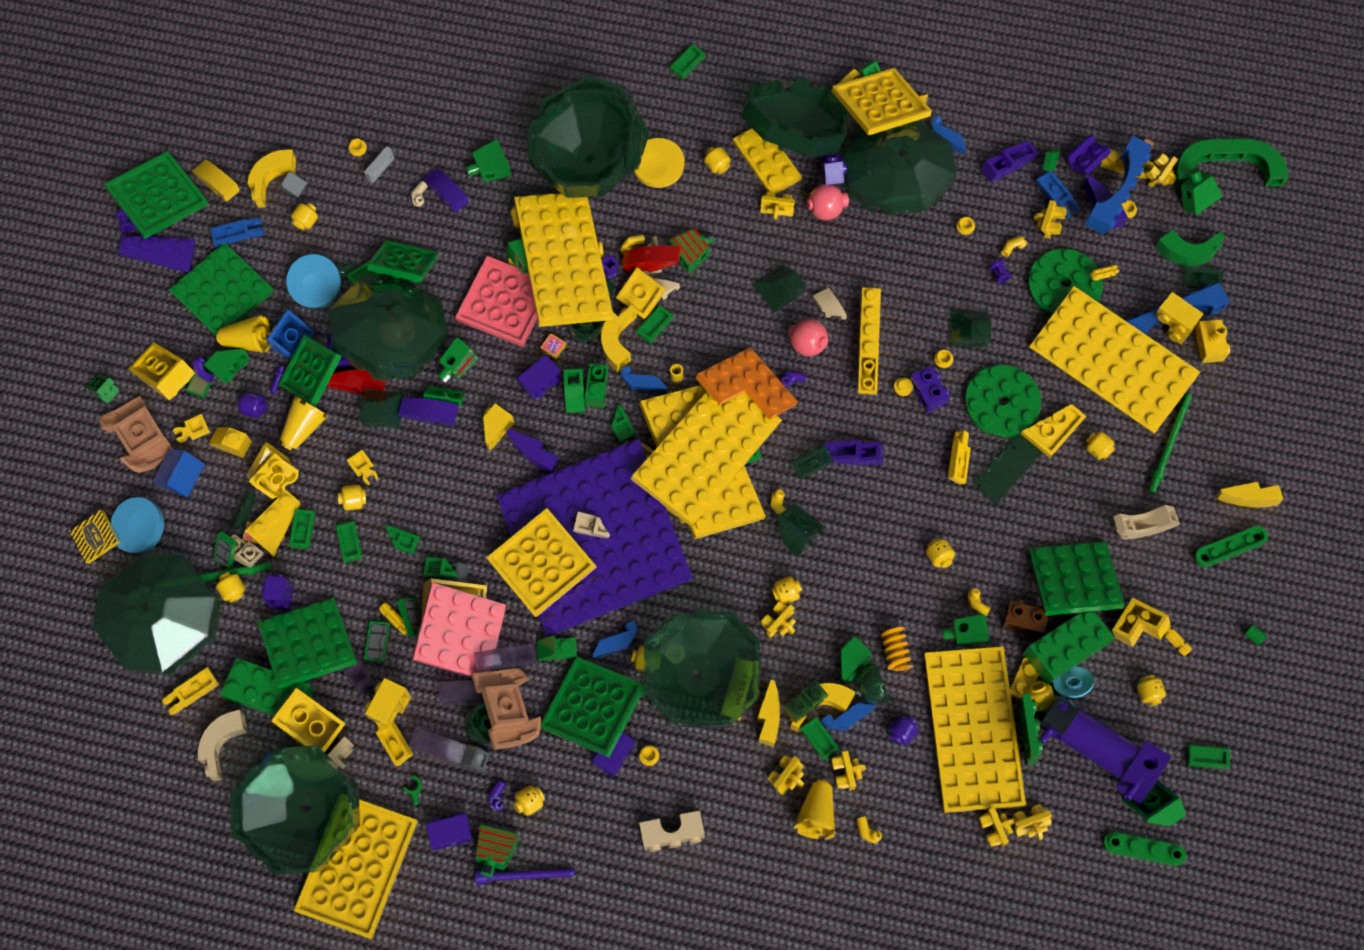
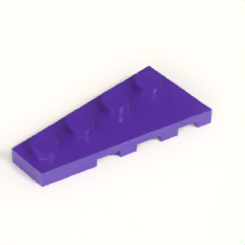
[119,236,196,274]

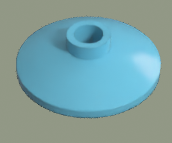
[1053,667,1094,698]

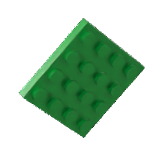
[104,151,208,239]
[169,243,274,337]
[1028,541,1125,616]
[258,598,357,689]
[540,657,646,758]

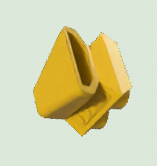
[246,442,299,499]

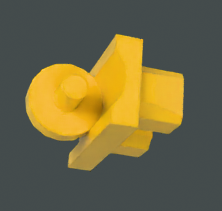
[1145,153,1178,188]
[760,192,795,220]
[1034,200,1067,239]
[761,601,796,638]
[831,751,866,791]
[768,756,804,796]
[1013,804,1052,840]
[978,807,1015,847]

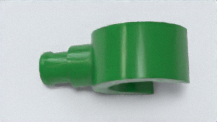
[403,776,423,805]

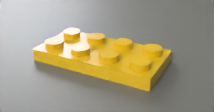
[733,123,802,194]

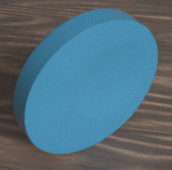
[286,254,341,309]
[111,497,164,554]

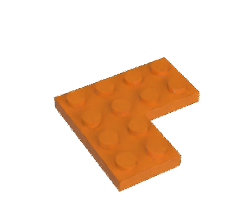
[696,347,798,420]

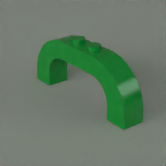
[1174,138,1289,187]

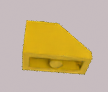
[483,403,515,451]
[209,427,252,458]

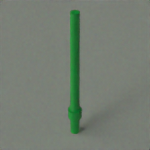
[1148,393,1192,494]
[154,562,272,590]

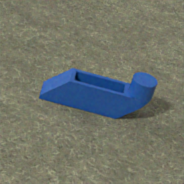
[929,115,966,155]
[620,366,667,393]
[593,621,638,659]
[821,703,876,732]

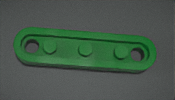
[1194,526,1268,568]
[1103,832,1187,866]

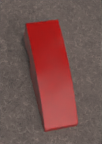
[622,245,681,274]
[327,369,388,395]

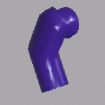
[192,356,214,383]
[780,371,807,387]
[488,780,506,811]

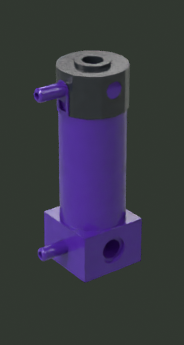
[1039,695,1172,804]

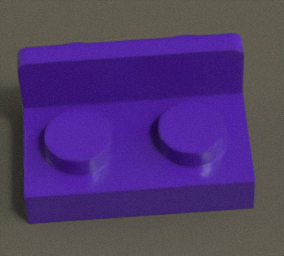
[1067,135,1111,175]

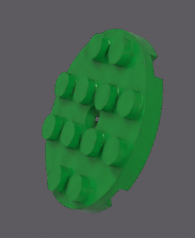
[1028,249,1103,316]
[965,365,1041,438]

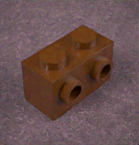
[1002,600,1048,638]

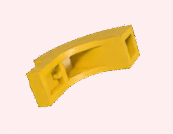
[248,150,296,208]
[601,305,637,373]
[789,683,856,732]

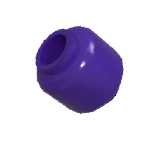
[238,392,268,418]
[888,715,918,746]

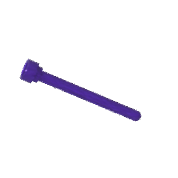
[476,868,575,886]

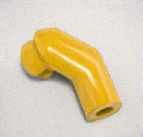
[770,489,789,519]
[967,588,991,616]

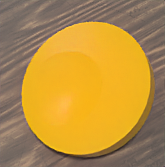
[632,138,685,188]

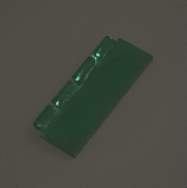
[975,433,1043,505]

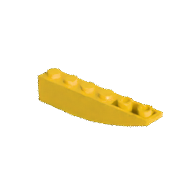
[858,288,881,395]

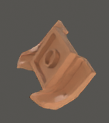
[99,396,173,473]
[471,668,541,750]

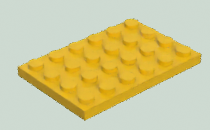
[294,794,418,940]

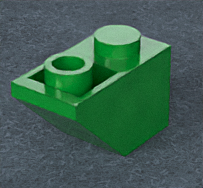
[204,349,250,385]
[585,363,609,409]
[564,369,585,413]
[840,637,872,684]

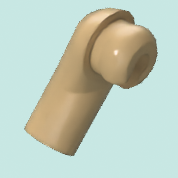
[411,181,428,207]

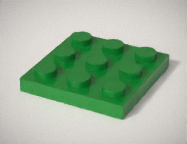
[367,240,439,283]
[278,335,342,407]
[1018,693,1043,766]

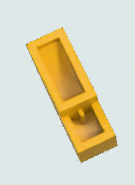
[192,159,240,202]
[1216,482,1284,507]
[758,680,780,747]

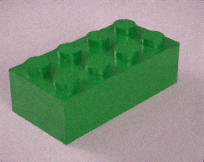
[1023,611,1115,684]
[220,658,314,717]

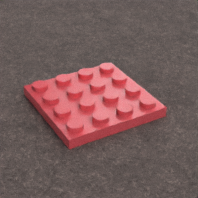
[455,256,537,347]
[411,583,506,677]

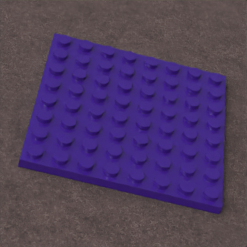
[497,439,694,637]

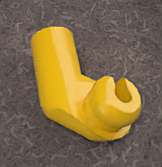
[621,235,645,255]
[1001,236,1027,257]
[856,817,882,843]

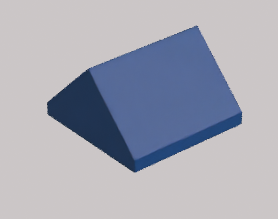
[266,309,315,360]
[152,449,205,498]

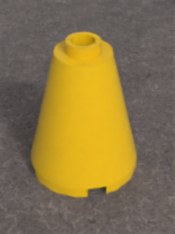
[216,315,271,353]
[280,396,328,450]
[794,780,835,839]

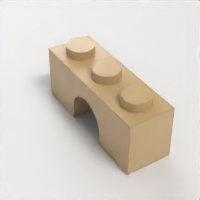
[640,811,705,852]

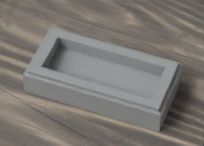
[364,146,394,184]

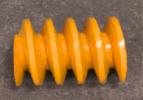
[881,627,913,671]

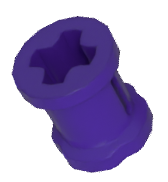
[116,210,136,233]
[602,256,618,279]
[989,260,1012,284]

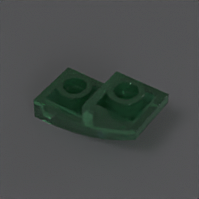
[783,680,829,723]

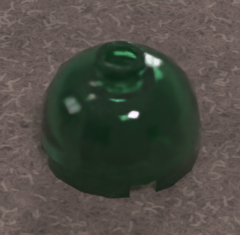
[566,321,604,342]
[855,663,891,705]
[464,703,492,744]

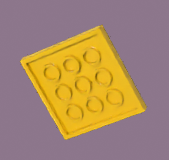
[832,68,932,135]
[487,508,597,617]

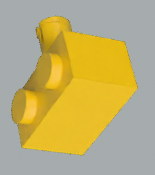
[1195,320,1230,363]

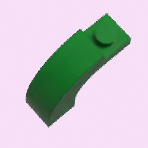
[1155,230,1225,266]

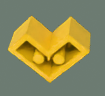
[1155,292,1203,345]
[1112,598,1171,647]
[365,678,411,728]

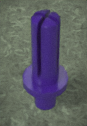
[270,366,285,394]

